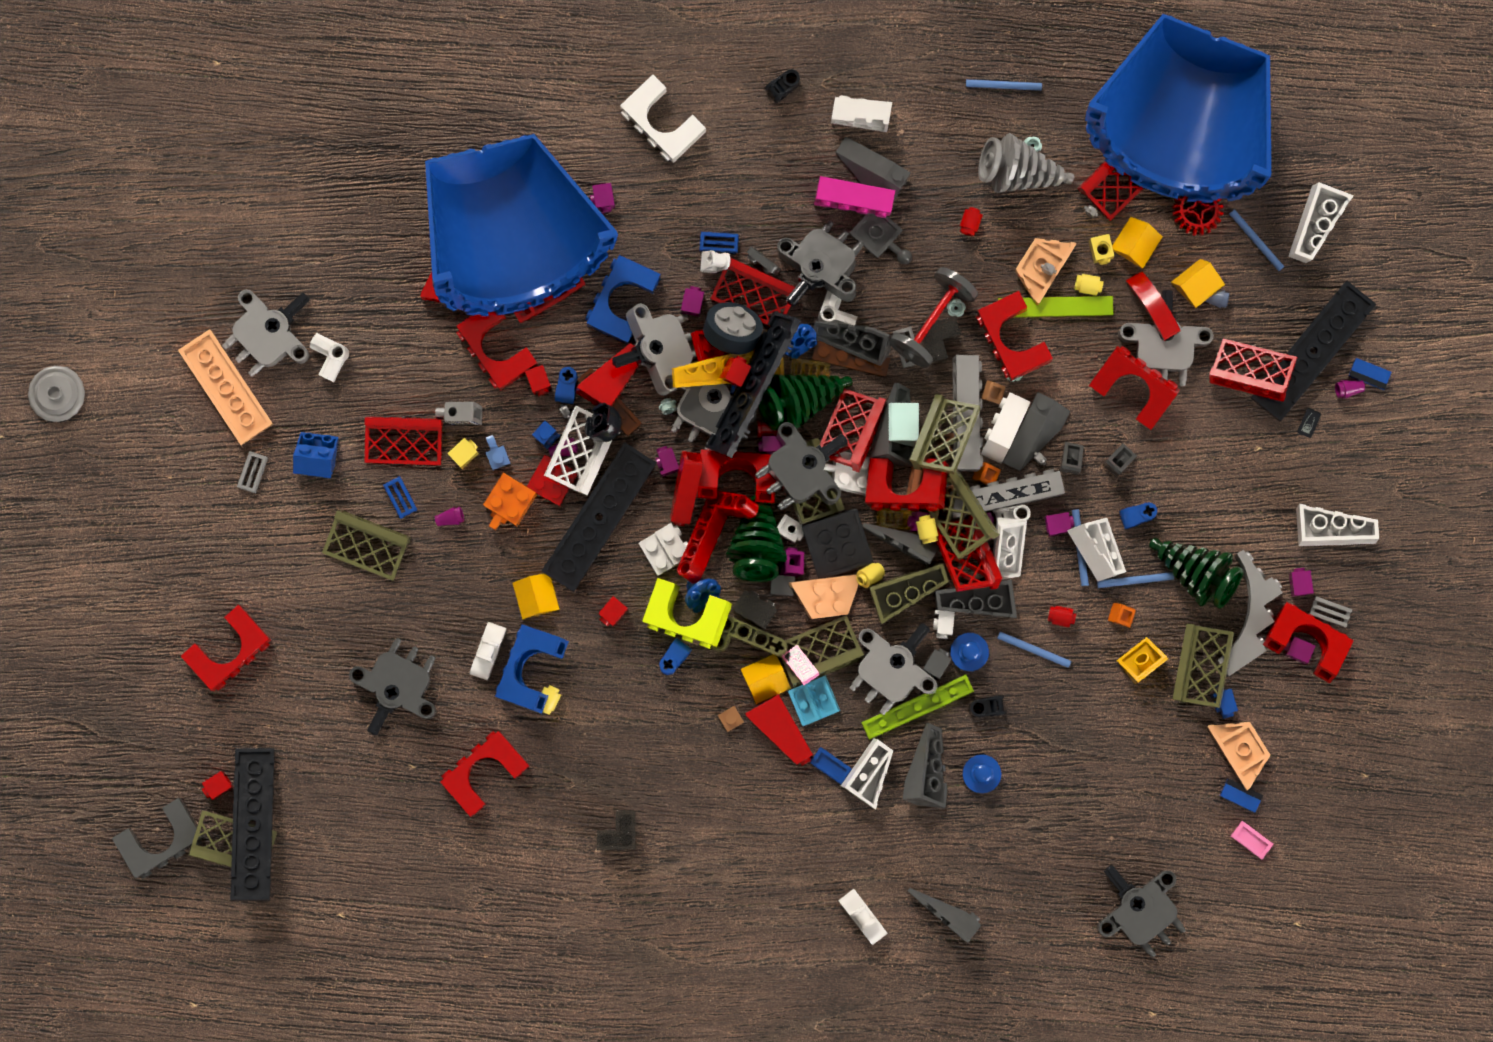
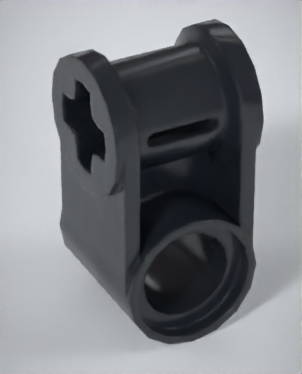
[764,69,800,103]
[968,695,1007,718]

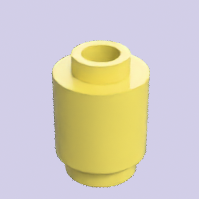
[1074,274,1103,296]
[916,515,939,544]
[856,563,885,588]
[541,685,561,715]

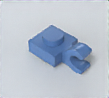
[485,435,511,470]

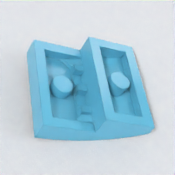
[788,675,840,726]

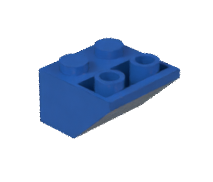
[293,432,338,478]

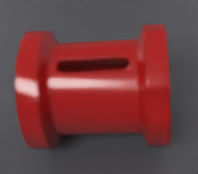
[757,421,777,438]

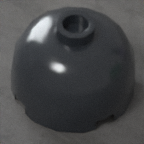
[585,403,622,443]

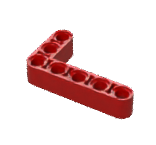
[677,491,759,584]

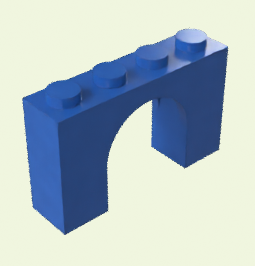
[585,255,661,345]
[495,624,569,714]

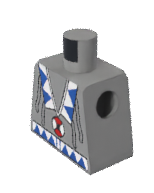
[435,402,482,425]

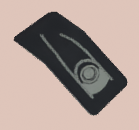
[1297,408,1321,438]

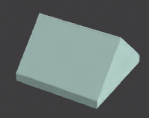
[889,403,919,447]

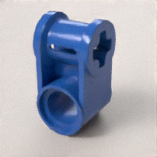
[555,367,577,405]
[1119,502,1158,529]
[659,638,692,675]

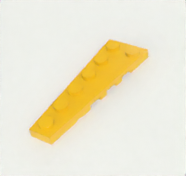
[672,348,784,388]

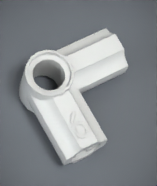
[818,290,857,325]
[309,333,349,382]

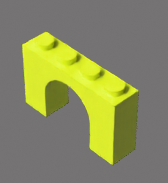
[642,578,732,649]

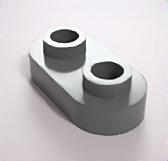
[747,246,781,276]

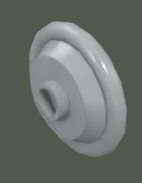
[28,365,85,422]

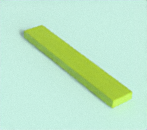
[998,296,1113,318]
[861,675,974,740]

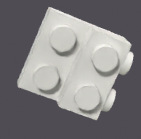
[638,523,688,576]

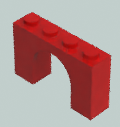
[976,291,1053,381]
[456,312,538,391]
[1089,345,1180,430]
[697,449,776,503]
[865,458,949,511]
[1263,602,1354,683]
[181,605,271,691]
[440,731,530,817]

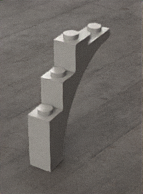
[1215,549,1283,677]

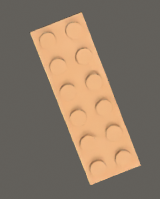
[178,329,273,446]

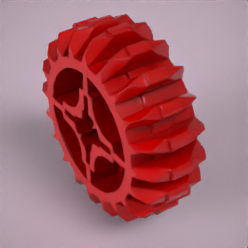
[1172,196,1224,236]

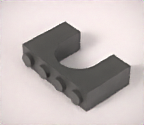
[112,798,205,879]

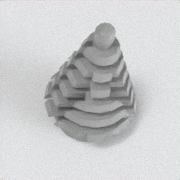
[978,133,1075,193]

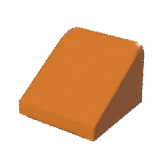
[972,462,1001,485]
[1108,603,1136,628]

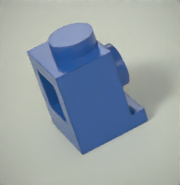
[532,421,560,450]
[1210,688,1238,719]

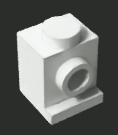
[777,514,804,544]
[933,610,955,639]

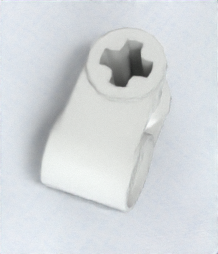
[700,250,730,273]
[992,505,1030,521]

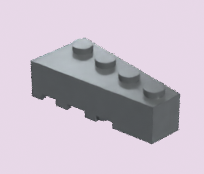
[934,579,1017,618]

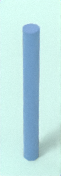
[966,79,1042,91]
[1229,209,1285,271]
[1071,509,1089,586]
[1097,572,1174,588]
[997,632,1071,668]

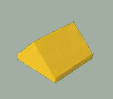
[1112,217,1163,269]
[1171,259,1225,309]
[513,574,560,620]
[1117,637,1168,684]
[741,655,791,704]

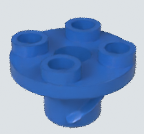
[785,324,817,359]
[685,577,721,613]
[950,633,989,671]
[963,755,1001,793]

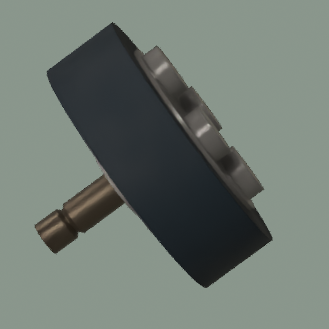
[703,302,763,355]

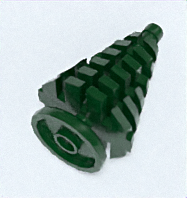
[759,374,853,432]
[726,487,787,582]
[1149,538,1244,609]

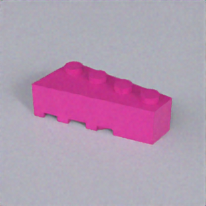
[814,176,895,218]

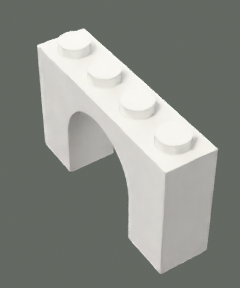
[620,75,706,163]

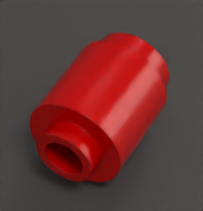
[959,207,983,237]
[1048,605,1077,628]

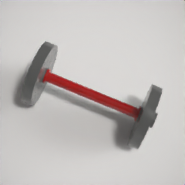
[889,267,978,368]

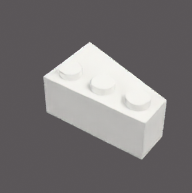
[831,95,892,132]
[981,393,1030,464]
[1067,518,1126,582]
[841,738,893,809]

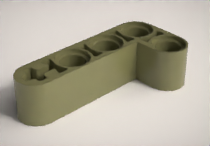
[711,616,789,657]

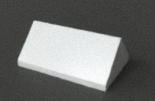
[993,517,1027,580]

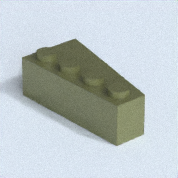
[868,563,949,624]

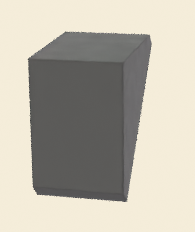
[1059,442,1084,475]
[1103,443,1137,478]

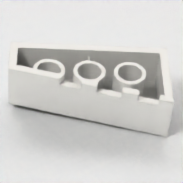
[1288,182,1354,263]
[1296,504,1379,546]

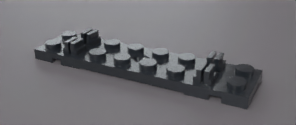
[1250,280,1376,422]
[706,311,801,458]
[541,442,657,592]
[230,748,275,902]

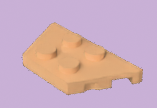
[1015,238,1076,305]
[789,574,859,619]
[1207,722,1270,791]

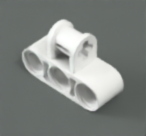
[470,622,507,681]
[838,889,888,945]

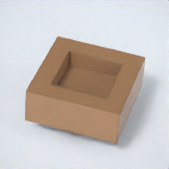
[981,380,1006,405]
[718,706,744,732]

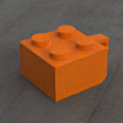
[483,473,537,531]

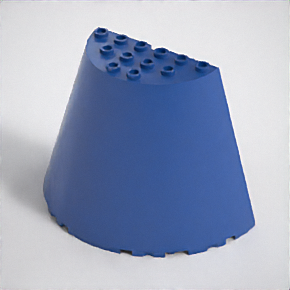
[1085,14,1271,203]
[425,134,618,316]

